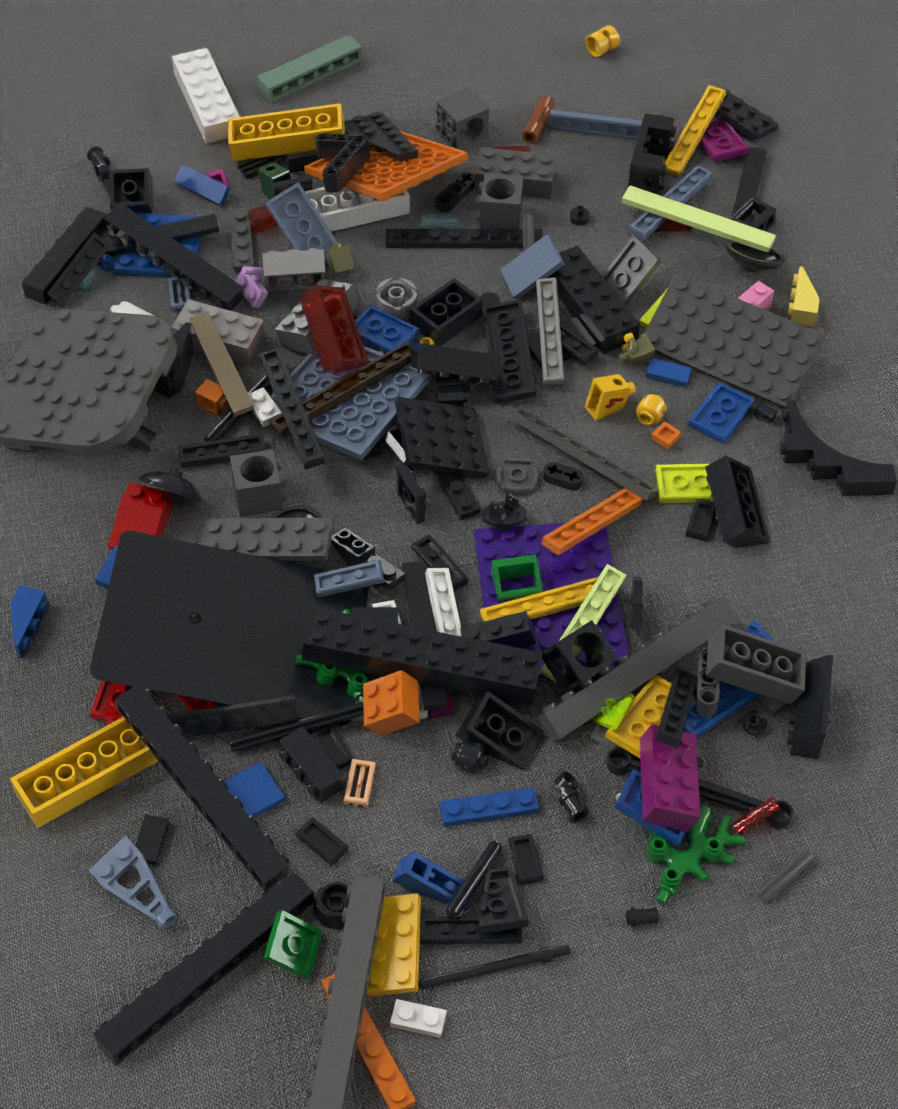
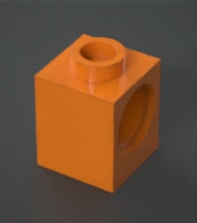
[195,379,229,416]

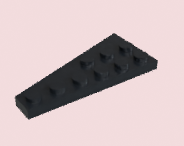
[345,111,418,162]

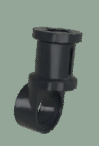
[86,146,111,182]
[554,771,589,823]

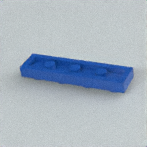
[439,788,539,827]

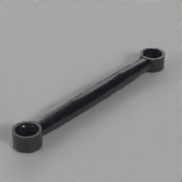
[606,747,793,829]

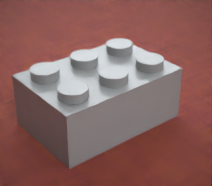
[262,248,325,292]

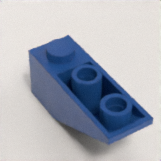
[11,585,49,658]

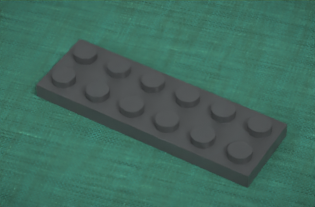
[201,518,335,561]

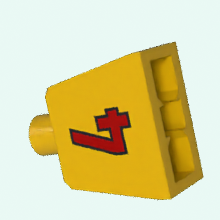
[585,374,636,421]

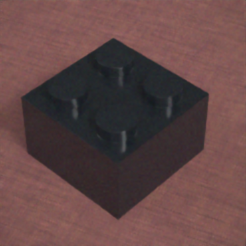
[109,168,153,214]

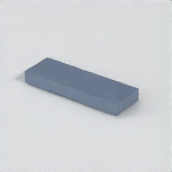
[314,560,384,597]

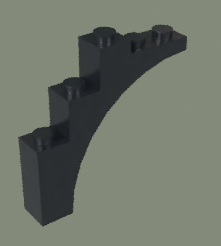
[779,400,897,496]

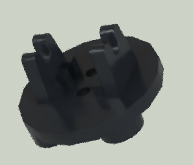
[483,493,527,532]

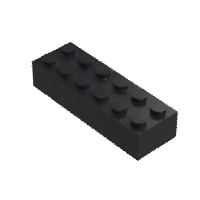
[547,245,640,354]

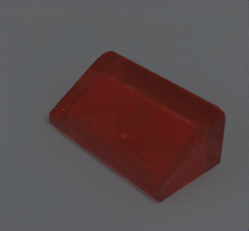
[248,205,278,234]

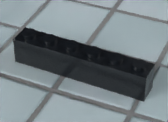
[22,206,107,305]

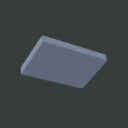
[500,234,565,300]

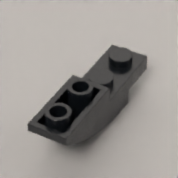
[331,527,406,591]

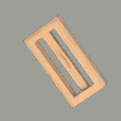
[344,759,376,808]

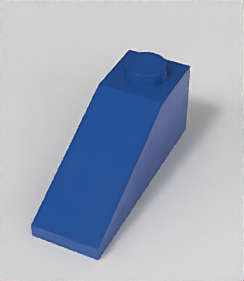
[392,851,472,909]

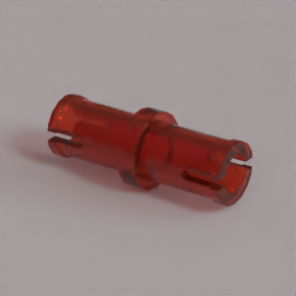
[732,796,781,836]

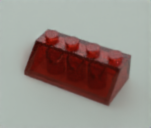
[299,285,369,373]

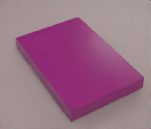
[699,119,749,162]

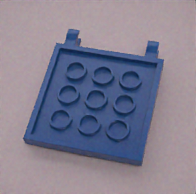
[100,213,201,278]

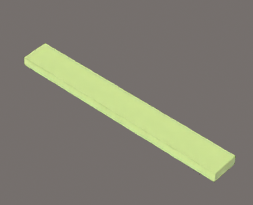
[622,186,776,253]

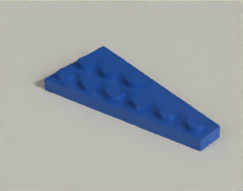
[684,620,776,739]

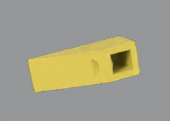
[788,266,820,327]

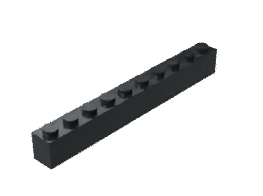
[115,683,289,891]
[93,871,314,1066]

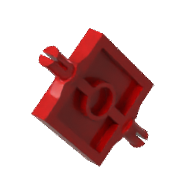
[90,680,133,726]

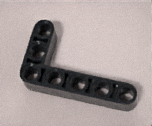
[315,133,370,193]

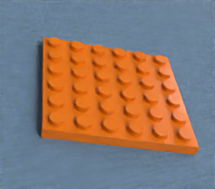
[304,131,468,201]

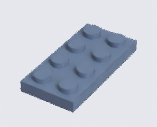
[265,182,337,261]

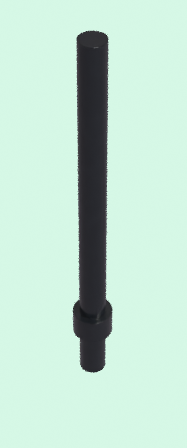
[420,944,571,989]

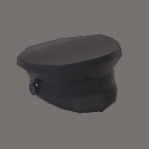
[313,882,349,929]

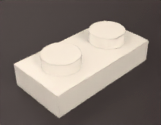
[248,388,282,427]
[390,999,447,1038]

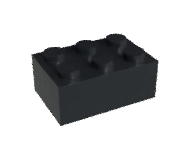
[410,278,483,346]

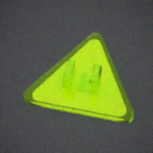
[589,693,634,730]

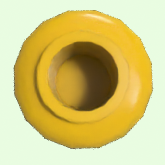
[636,394,667,425]

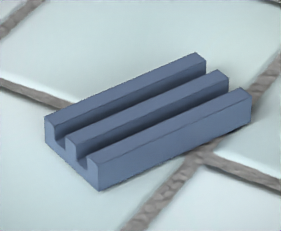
[168,277,191,312]

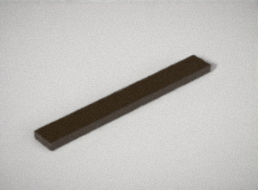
[269,341,411,437]

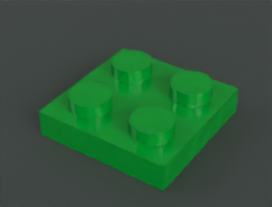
[263,910,323,980]

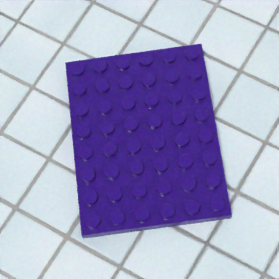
[474,523,629,679]

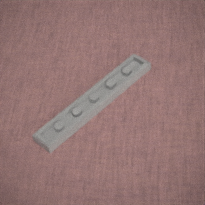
[536,278,565,385]

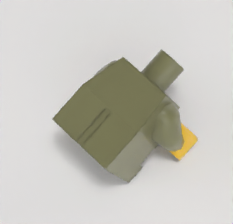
[618,333,655,365]

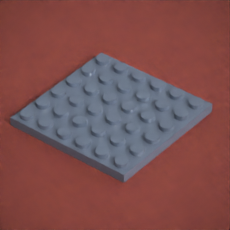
[270,334,432,460]

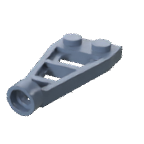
[89,836,177,930]

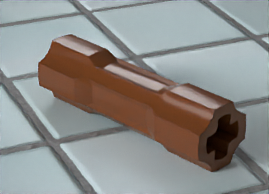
[522,95,555,144]

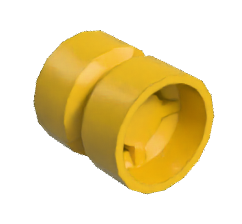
[585,25,620,58]

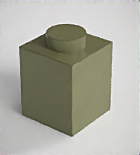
[325,243,354,275]

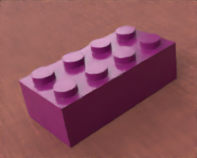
[640,724,700,832]

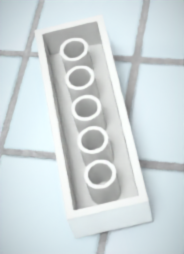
[172,48,240,144]
[305,187,410,232]

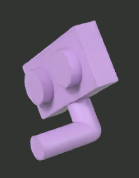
[236,266,268,308]

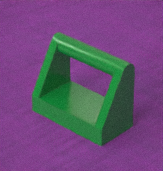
[491,554,542,601]

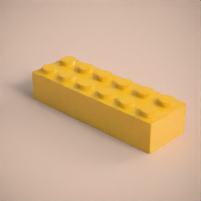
[228,103,345,161]
[10,717,158,828]

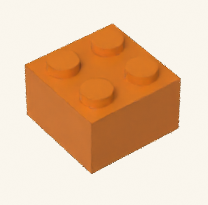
[363,670,419,736]

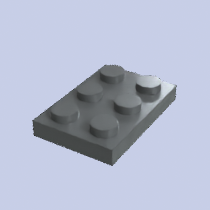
[602,236,662,306]

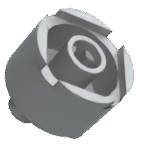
[376,278,417,322]

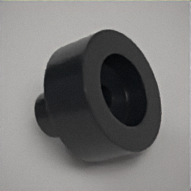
[570,205,590,226]

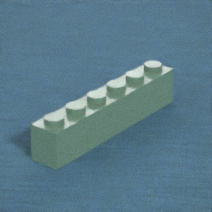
[257,35,362,103]

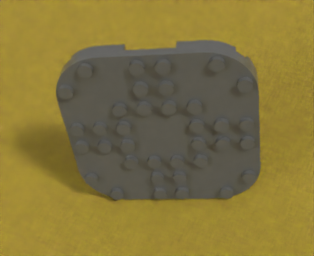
[0,309,177,457]

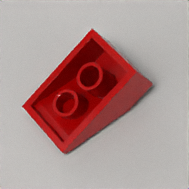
[108,482,173,550]

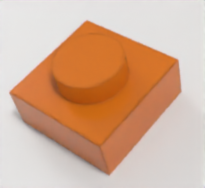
[651,421,681,449]

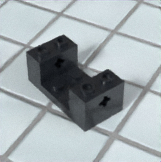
[628,113,677,195]

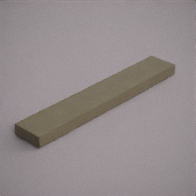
[189,311,254,417]

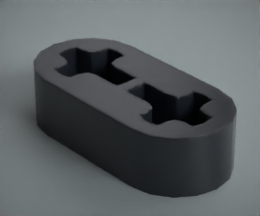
[543,462,583,490]

